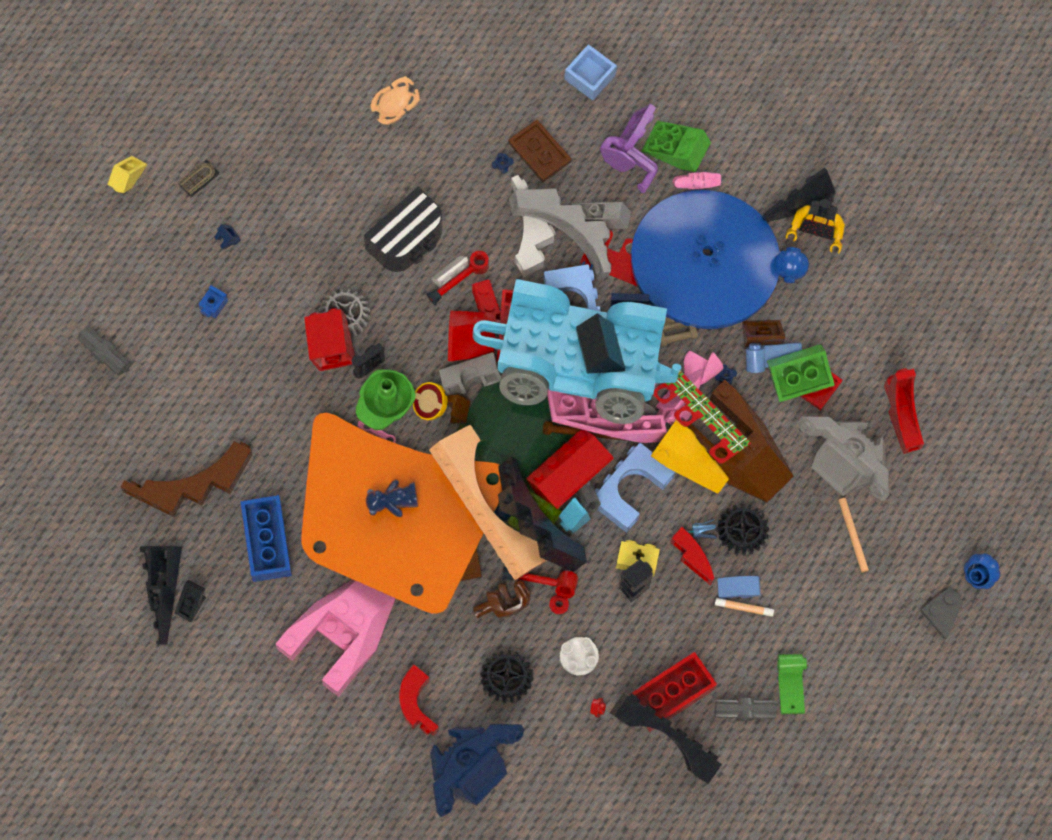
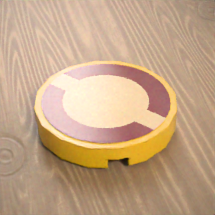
[413,382,448,421]

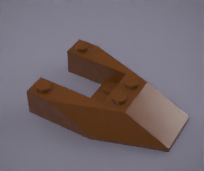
[685,380,794,503]

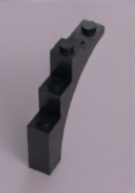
[498,456,587,572]

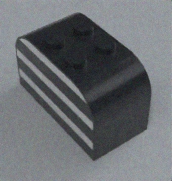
[364,187,442,272]

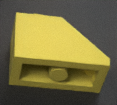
[107,156,147,193]

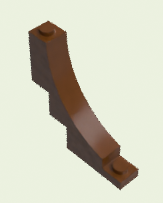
[121,441,252,517]

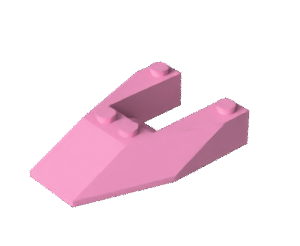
[547,388,667,443]
[276,579,396,697]

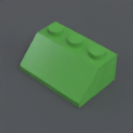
[766,344,834,402]

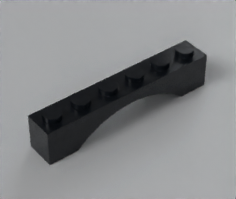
[609,693,722,784]

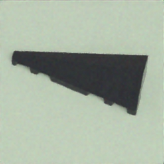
[140,546,182,645]

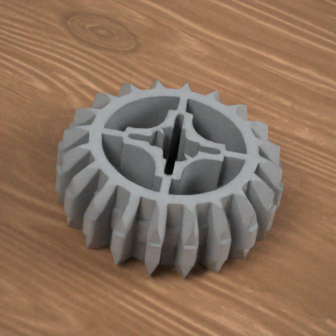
[319,288,370,337]

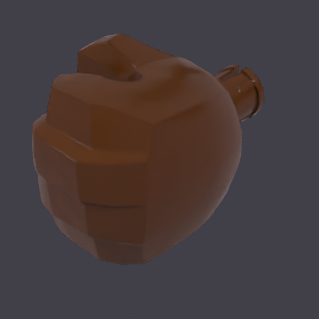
[473,580,531,618]

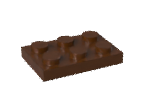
[508,119,572,183]

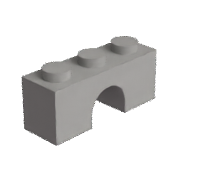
[439,353,501,395]

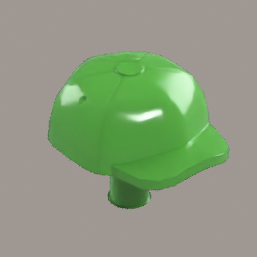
[356,370,416,430]

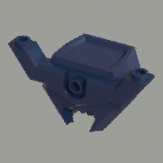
[430,724,525,817]

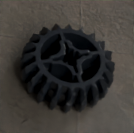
[717,503,770,556]
[480,650,533,704]

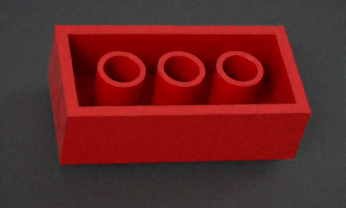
[629,652,717,732]

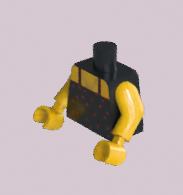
[786,199,845,254]

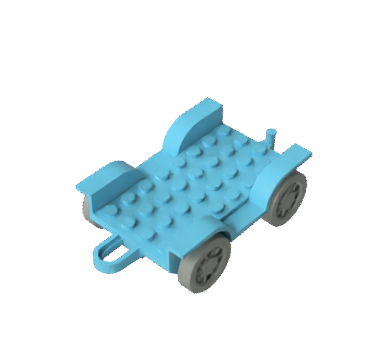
[472,279,682,424]

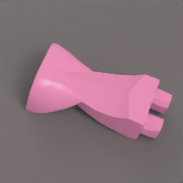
[656,351,724,426]

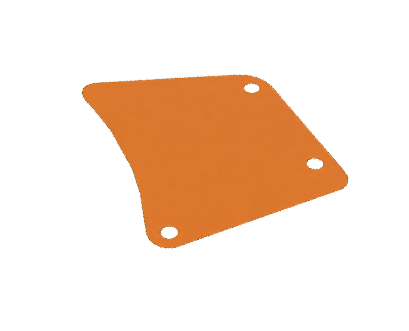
[301,412,502,614]

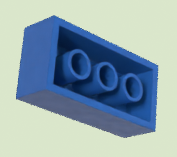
[240,495,292,582]

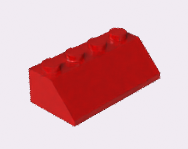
[526,429,614,509]

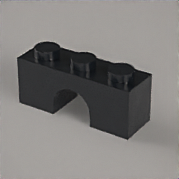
[619,559,653,603]

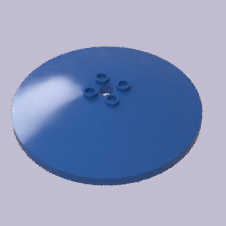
[631,190,780,329]

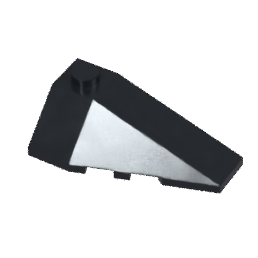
[762,168,836,223]

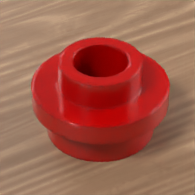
[549,595,569,615]
[590,698,606,718]

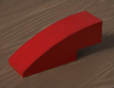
[671,527,714,586]

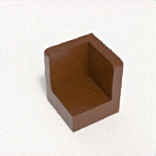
[447,394,471,424]

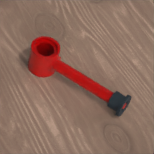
[426,251,489,306]
[502,566,578,599]

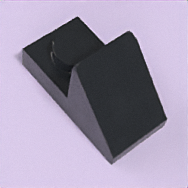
[174,580,206,622]

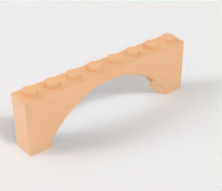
[429,425,547,580]

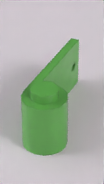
[777,654,807,714]

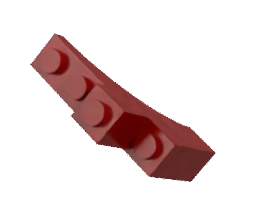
[884,368,924,454]

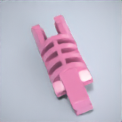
[673,172,721,190]

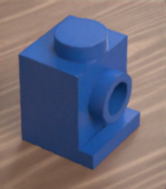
[198,285,228,319]

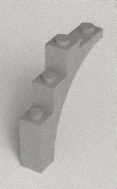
[509,189,611,280]

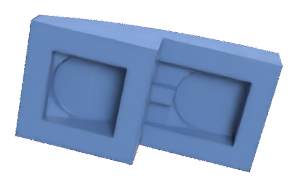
[717,576,761,599]

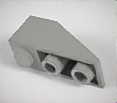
[572,202,631,229]

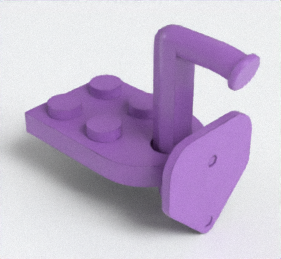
[600,103,658,193]

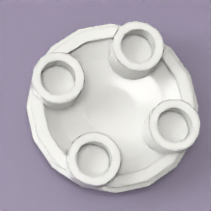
[560,637,599,675]

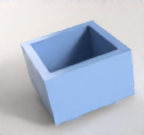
[564,44,617,101]

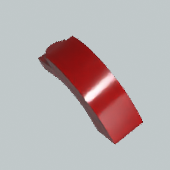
[399,665,439,736]

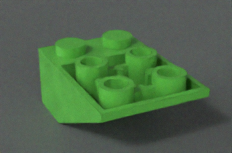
[641,121,711,173]

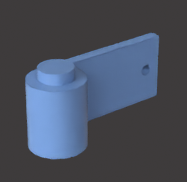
[746,343,802,373]

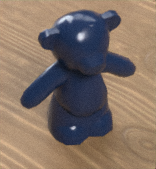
[366,480,418,517]

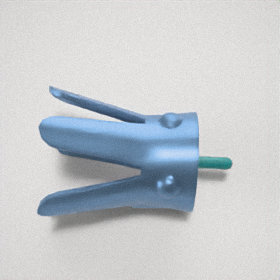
[687,519,717,539]

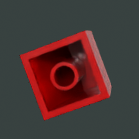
[304,308,355,371]
[448,311,500,361]

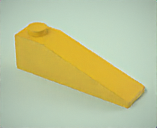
[651,419,729,494]

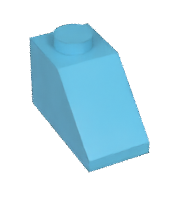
[559,498,590,533]

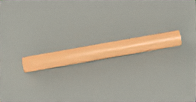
[838,498,869,573]

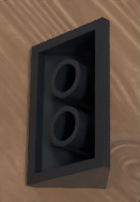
[576,313,625,374]

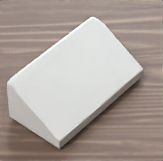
[431,256,468,288]

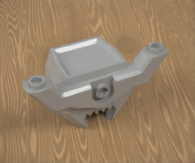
[797,416,889,501]

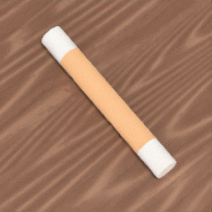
[715,598,774,617]

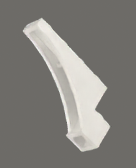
[511,175,556,277]

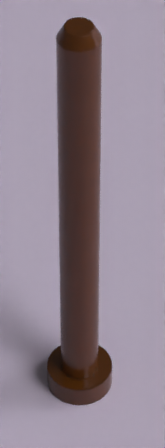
[543,421,628,441]

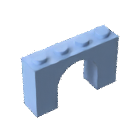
[543,264,601,311]
[595,443,676,533]

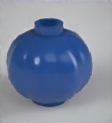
[774,247,809,283]
[964,553,1001,589]

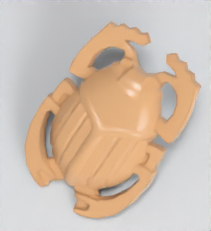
[371,76,420,125]

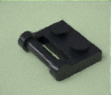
[352,343,385,379]

